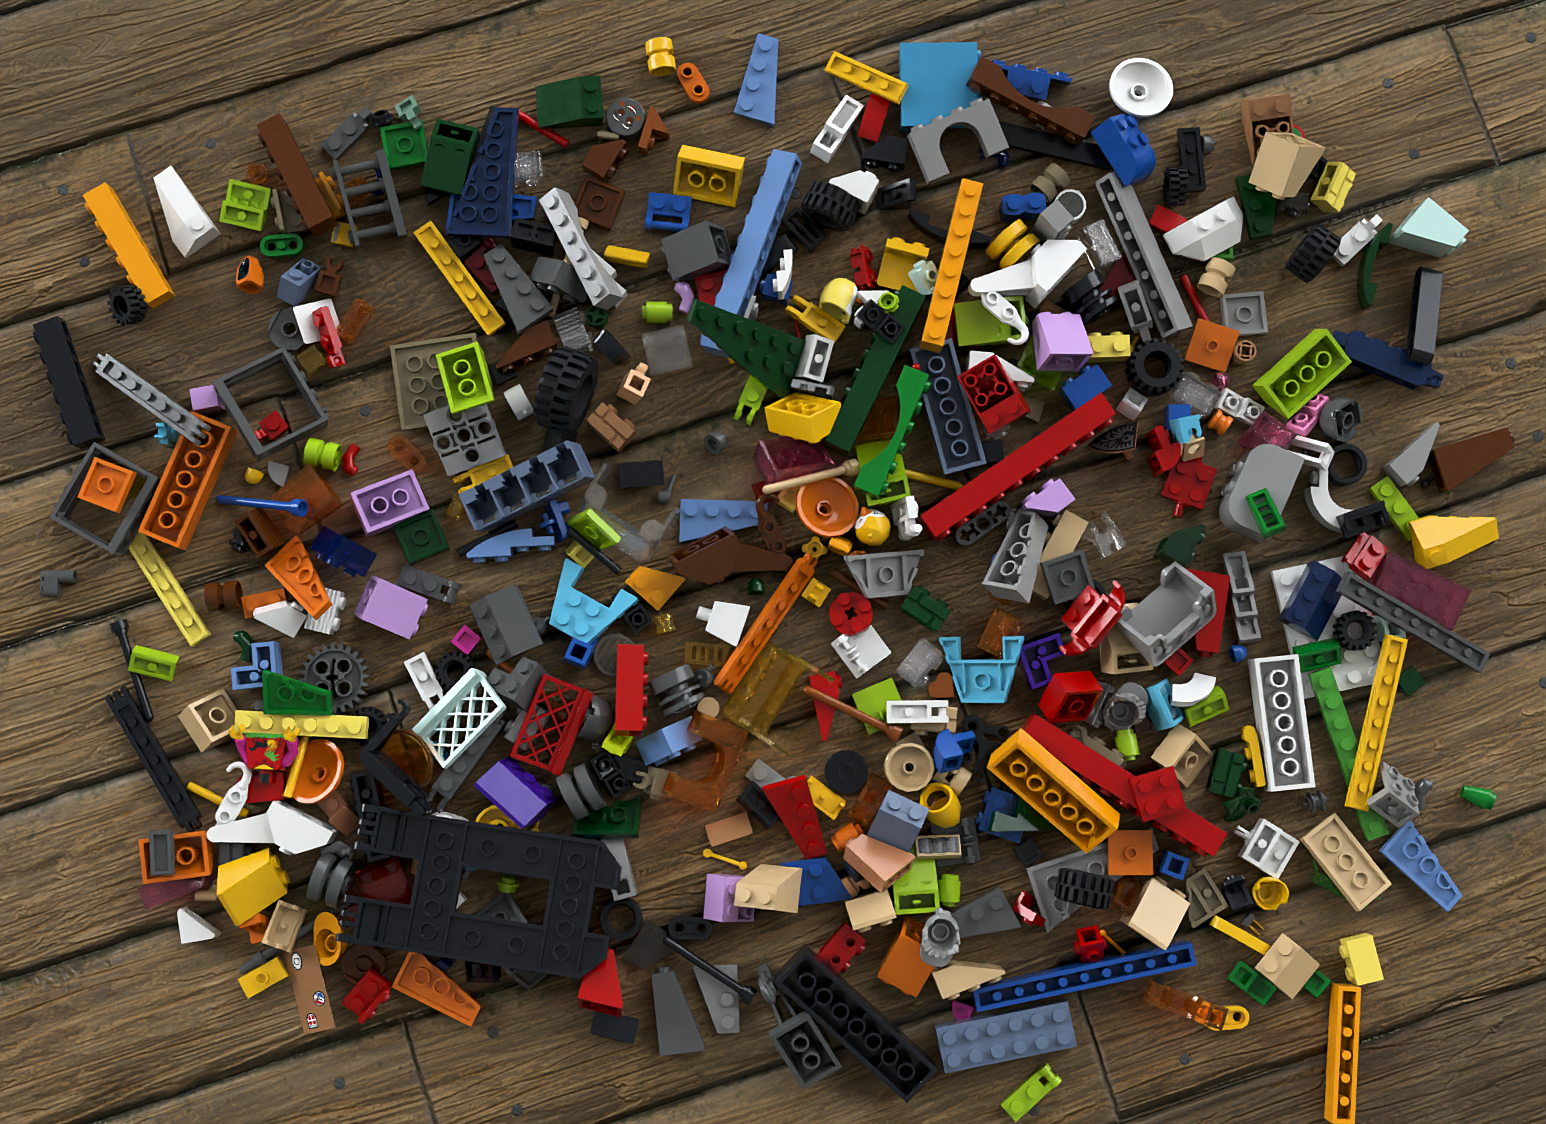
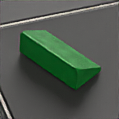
[1292,638,1341,673]

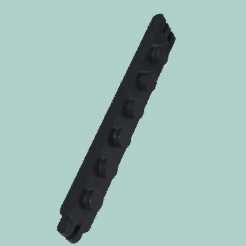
[105,685,202,832]

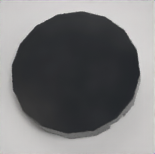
[825,750,868,794]

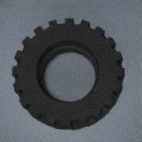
[533,346,599,435]

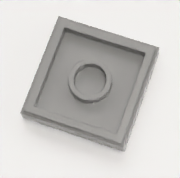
[1219,291,1268,337]

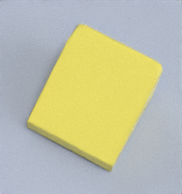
[565,540,594,568]

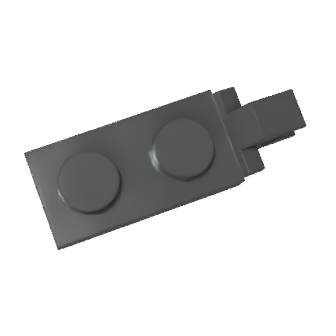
[320,107,372,161]

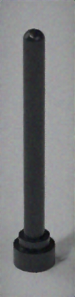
[109,619,154,721]
[662,936,758,1005]

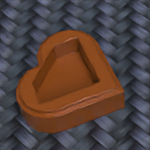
[928,672,954,698]

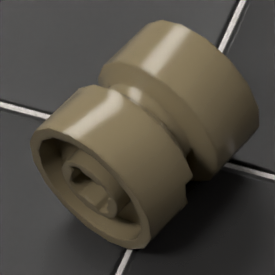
[1029,163,1070,204]

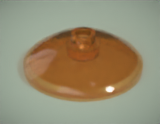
[378,729,434,789]

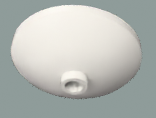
[1109,58,1173,117]

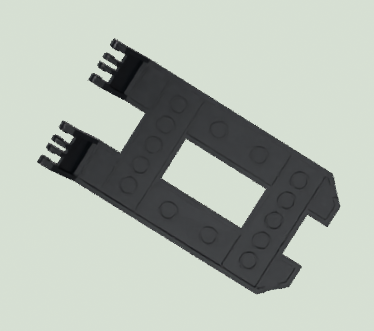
[335,804,622,979]

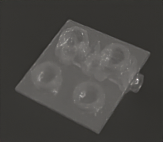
[642,325,693,376]

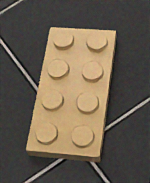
[1300,812,1392,912]

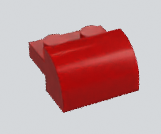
[1145,425,1181,478]

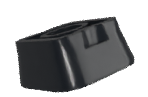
[593,328,631,366]

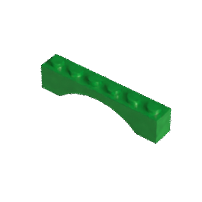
[854,365,932,499]

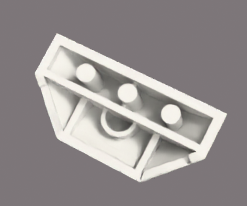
[1163,196,1244,261]

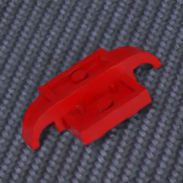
[1059,580,1125,656]

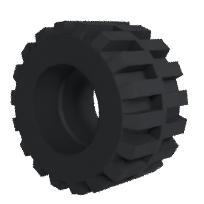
[801,181,860,232]
[1285,223,1341,283]
[1125,338,1185,397]
[1054,868,1115,910]

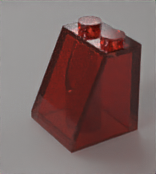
[355,856,412,905]

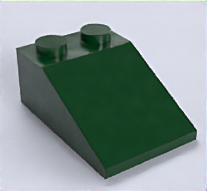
[535,76,604,129]

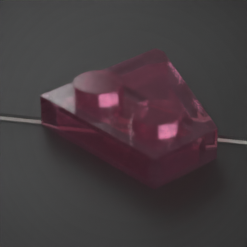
[1237,411,1297,449]

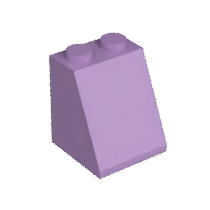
[1032,312,1093,371]
[354,575,428,640]

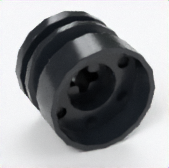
[1061,269,1119,326]

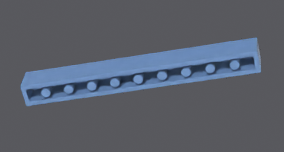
[700,149,802,358]

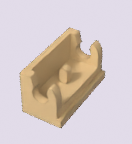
[261,900,308,953]

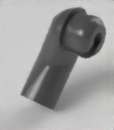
[1414,778,1433,810]

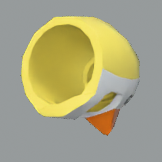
[819,278,862,324]

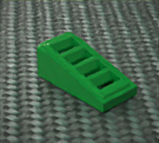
[1245,488,1286,539]

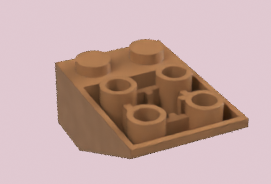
[1241,93,1293,165]

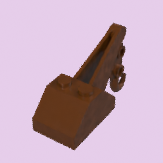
[667,493,793,584]

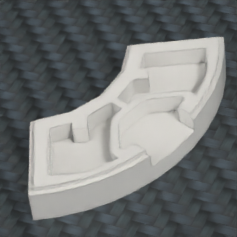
[1170,673,1216,707]

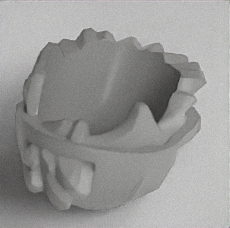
[1103,682,1149,732]
[920,908,961,967]

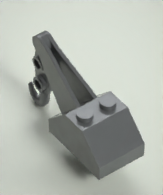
[756,962,842,1090]

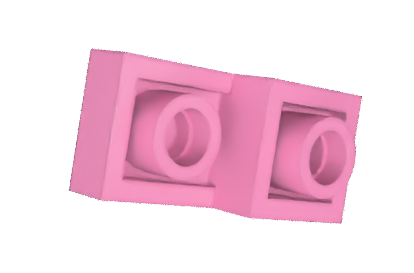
[1286,393,1329,437]

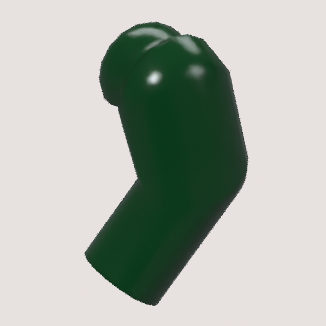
[233,631,255,662]

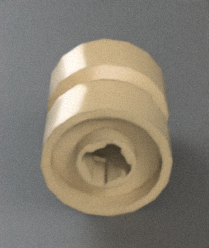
[1197,257,1236,298]
[931,767,972,796]

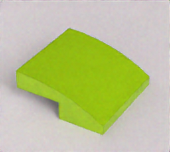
[219,179,273,231]

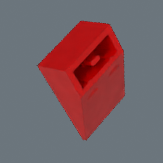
[957,354,1032,434]

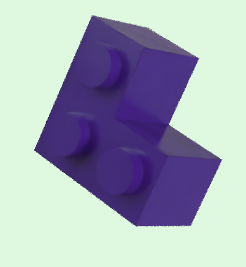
[1018,633,1064,690]

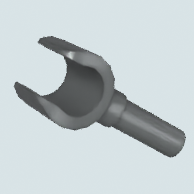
[658,474,677,504]

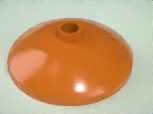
[796,477,859,538]
[286,739,344,804]

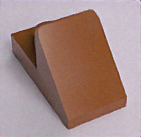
[638,106,670,155]

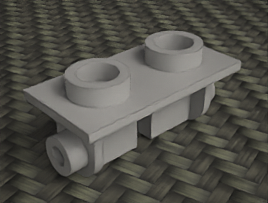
[1081,681,1116,728]

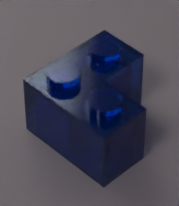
[311,525,377,577]

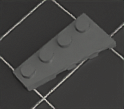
[484,244,553,335]

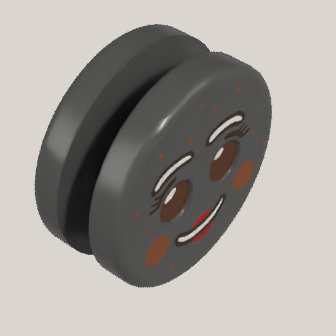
[606,98,646,141]

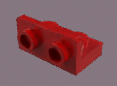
[341,967,392,1024]

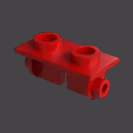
[850,245,877,291]

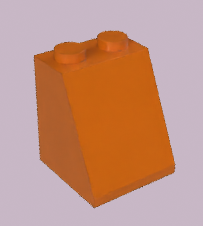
[877,915,934,998]

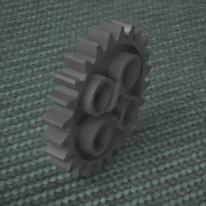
[298,643,372,715]

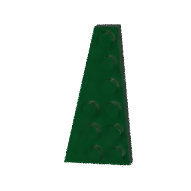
[687,299,805,400]

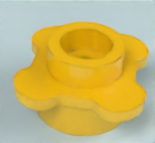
[802,536,828,560]

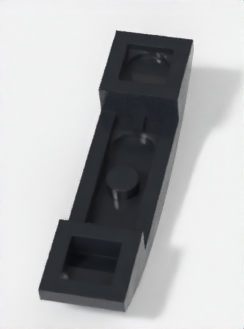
[908,208,992,249]

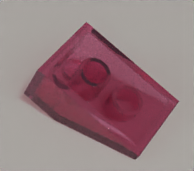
[753,436,834,485]

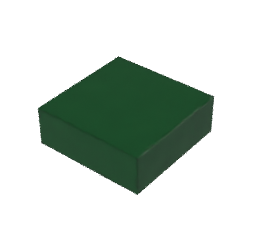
[1398,666,1426,696]

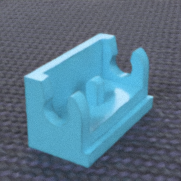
[1169,414,1202,444]

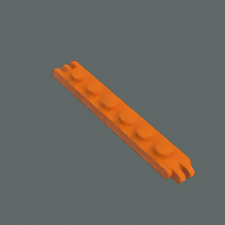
[714,553,818,694]

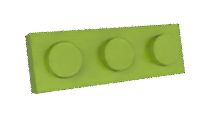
[1368,476,1419,542]

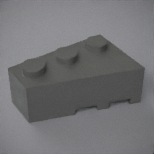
[949,885,1021,938]

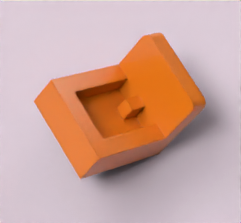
[239,913,270,944]

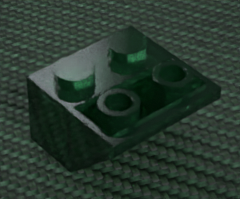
[1153,524,1205,566]

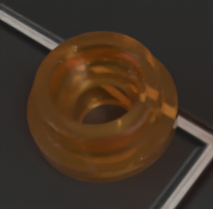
[246,163,268,185]

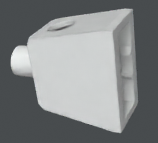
[696,601,750,647]

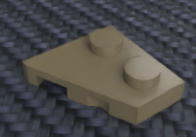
[1184,867,1229,928]

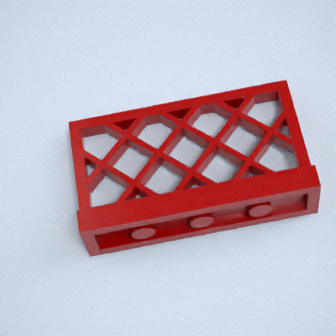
[509,673,594,776]

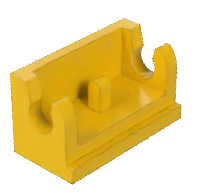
[807,775,846,820]

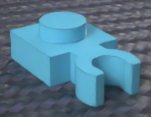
[155,422,179,447]

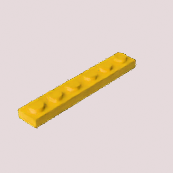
[413,220,506,337]

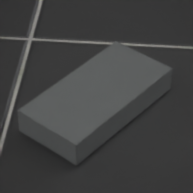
[149,829,176,876]

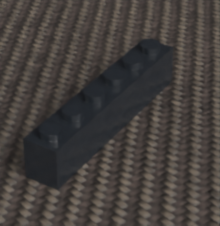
[33,316,105,449]

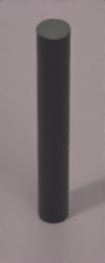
[456,519,519,557]
[566,527,622,575]

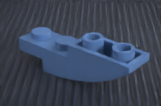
[467,528,557,563]

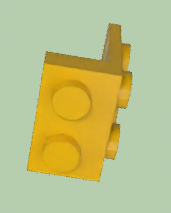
[877,237,930,292]

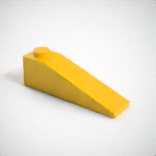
[1409,516,1499,569]

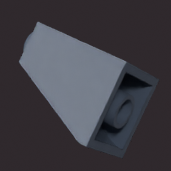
[866,790,929,852]

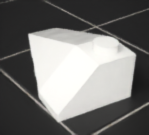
[154,166,221,258]

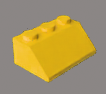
[673,145,745,207]
[764,392,841,443]

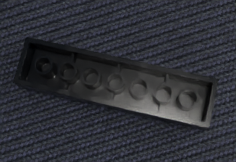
[774,943,938,1103]

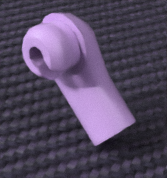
[674,281,694,314]

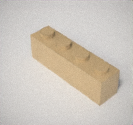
[1032,510,1089,600]

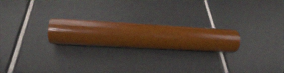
[830,568,890,609]

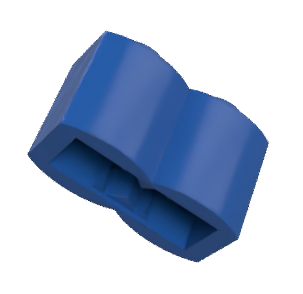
[999,193,1046,222]

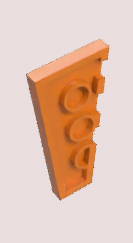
[264,535,333,620]
[392,952,482,1027]

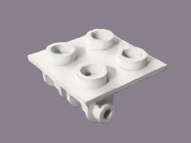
[831,625,891,679]

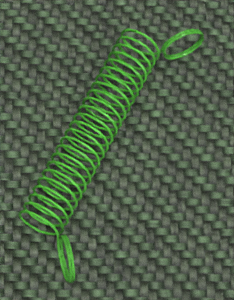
[1311,860,1380,910]

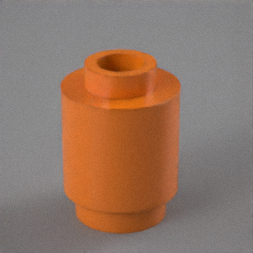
[831,822,865,852]

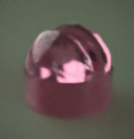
[1212,372,1230,390]

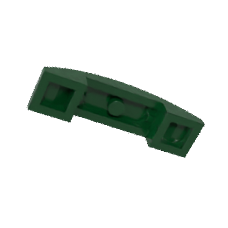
[1357,223,1393,310]

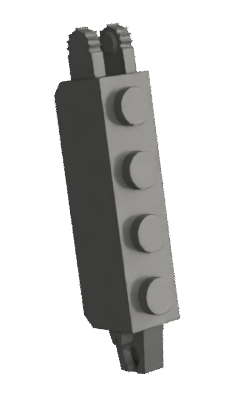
[426,708,508,813]

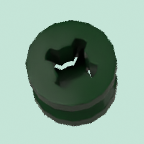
[585,305,608,329]

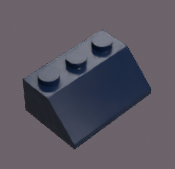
[1278,560,1342,641]

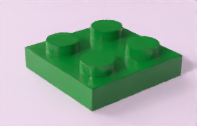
[380,120,428,171]

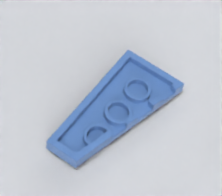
[734,33,778,127]
[679,499,768,543]
[1379,821,1463,912]

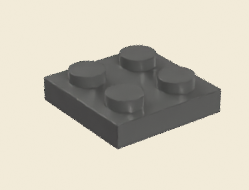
[1040,549,1096,605]

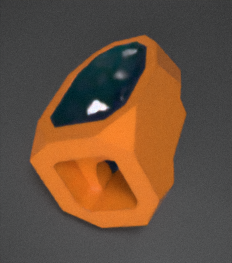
[236,255,264,295]

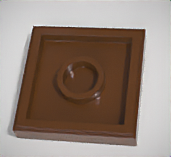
[574,176,626,231]

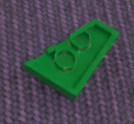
[262,669,333,715]

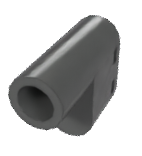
[40,570,78,598]

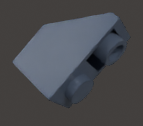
[277,258,322,306]

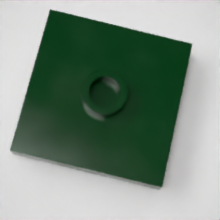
[393,509,450,566]

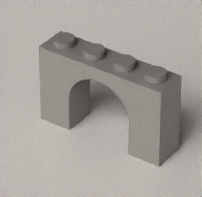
[907,98,1009,184]

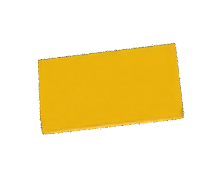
[604,245,650,268]

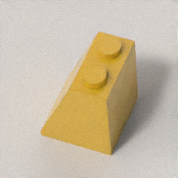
[217,848,290,926]

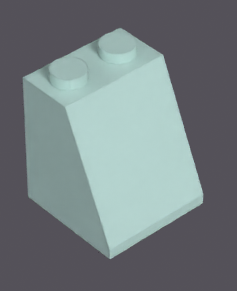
[1389,197,1469,258]

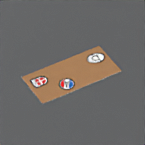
[284,944,336,1035]

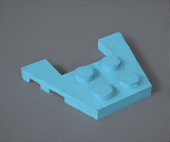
[549,558,639,644]
[939,636,1024,703]

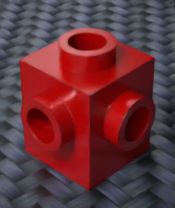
[1073,925,1107,963]

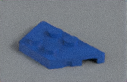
[781,857,851,906]

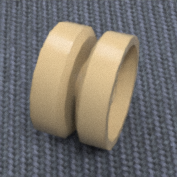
[884,743,934,792]

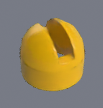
[245,467,264,484]

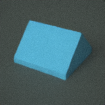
[1144,678,1185,731]

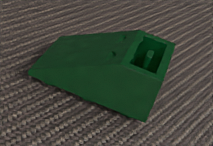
[420,118,480,196]

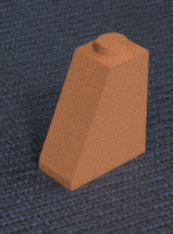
[843,834,915,893]

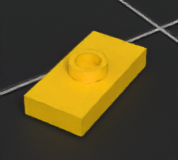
[238,956,289,999]

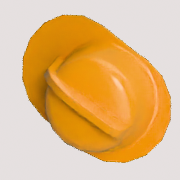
[313,912,348,966]

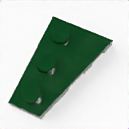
[1235,174,1276,240]
[572,794,643,838]

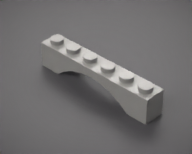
[539,187,624,310]

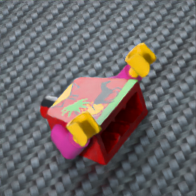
[229,724,301,784]

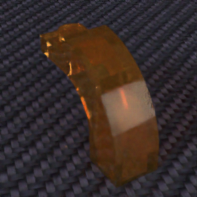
[1143,980,1229,1031]

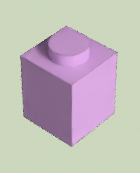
[190,385,225,414]

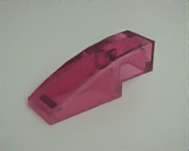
[138,871,215,909]

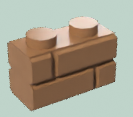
[585,403,636,453]

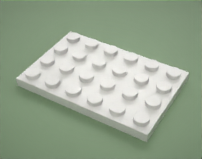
[1271,556,1381,699]

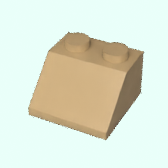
[178,689,237,753]
[1151,723,1214,788]
[1255,933,1320,1000]

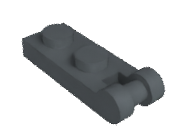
[397,564,462,605]

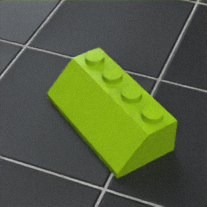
[1252,329,1352,419]

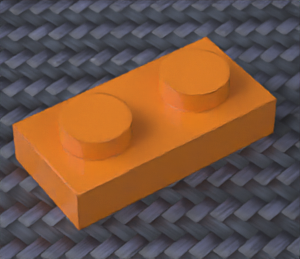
[241,588,288,619]

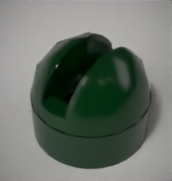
[748,578,765,595]

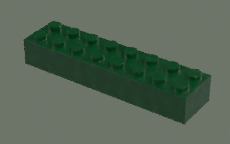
[822,285,926,458]

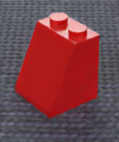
[577,946,623,1018]

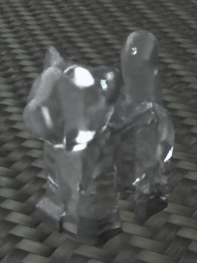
[1081,512,1127,559]

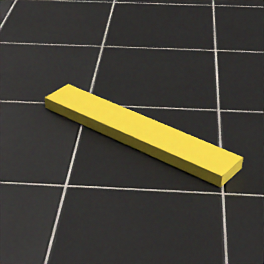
[128,532,211,647]

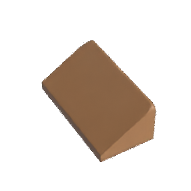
[705,811,753,847]

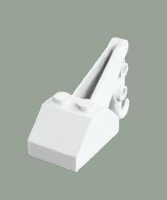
[968,240,1087,345]
[207,762,339,856]

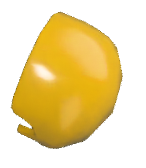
[1252,876,1289,910]

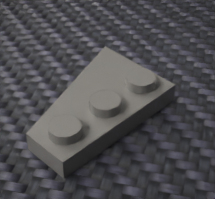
[693,964,740,1033]

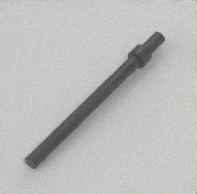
[238,894,355,975]

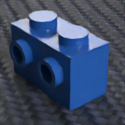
[1059,364,1112,412]

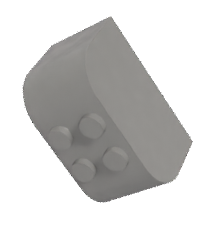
[1218,444,1305,543]

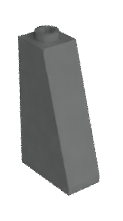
[651,966,706,1056]

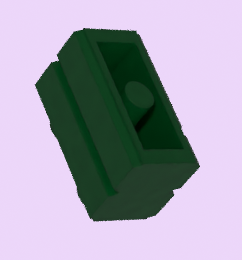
[899,586,951,633]
[1205,749,1247,799]

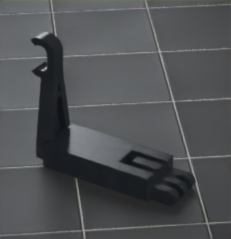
[358,699,432,816]

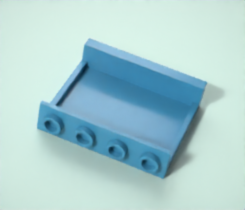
[899,42,982,133]

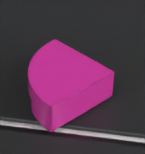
[952,1000,974,1020]

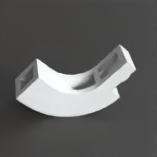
[1304,467,1353,533]

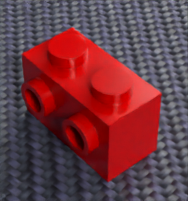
[816,921,866,973]

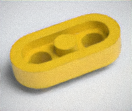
[1203,1005,1249,1031]

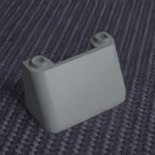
[1115,561,1217,666]

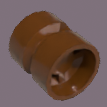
[204,580,243,611]

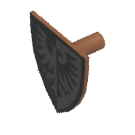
[1088,421,1138,460]

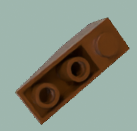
[496,320,558,374]

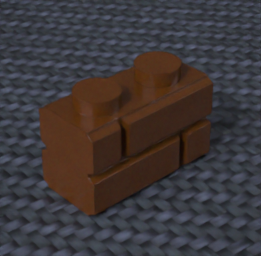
[234,508,285,559]

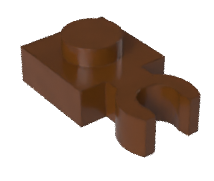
[314,257,344,298]

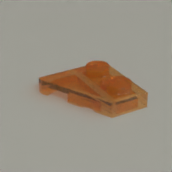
[857,396,900,444]

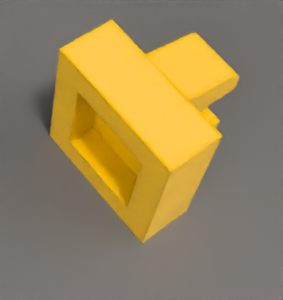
[801,578,831,608]

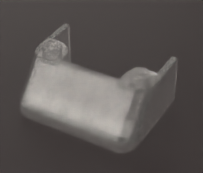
[577,462,680,564]

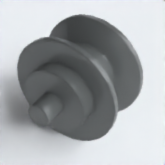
[1302,790,1330,814]

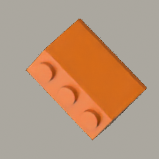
[139,830,215,884]

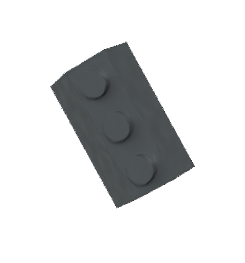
[469,584,543,665]

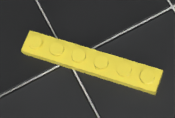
[234,710,369,739]

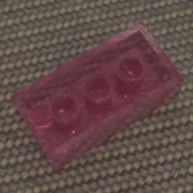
[1370,552,1471,630]

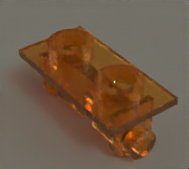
[336,297,375,345]

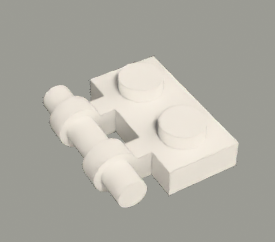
[890,496,922,541]

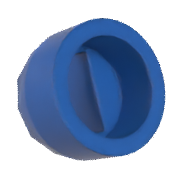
[1229,644,1247,663]

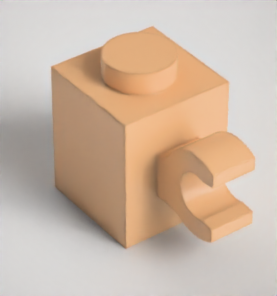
[616,362,651,405]

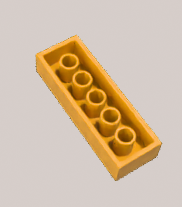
[987,728,1121,854]

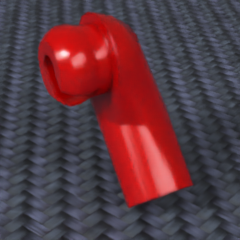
[341,443,360,476]

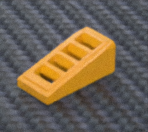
[828,536,853,557]

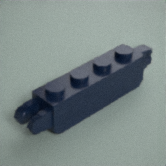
[1331,330,1444,390]

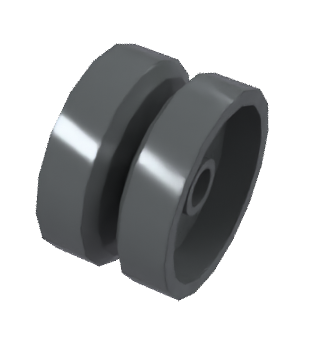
[556,763,607,820]
[306,852,356,909]

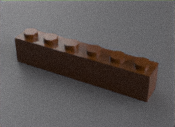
[257,113,338,237]

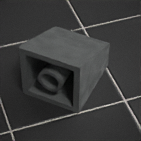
[661,221,732,282]

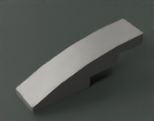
[1223,551,1262,644]

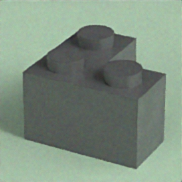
[529,257,588,304]
[482,656,550,712]

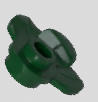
[1223,787,1262,822]

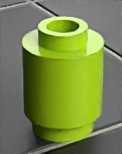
[642,301,672,323]
[1114,729,1140,761]
[938,874,961,907]

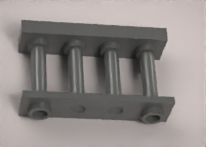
[330,149,407,248]

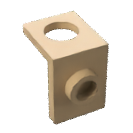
[1172,434,1205,462]

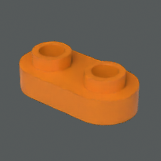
[677,63,710,104]

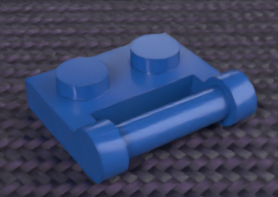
[645,192,692,232]

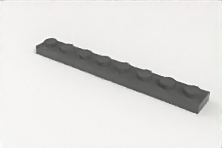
[1336,572,1490,673]

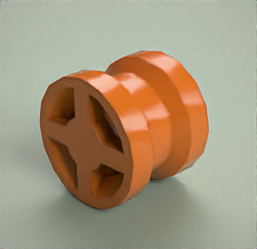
[1206,409,1233,436]

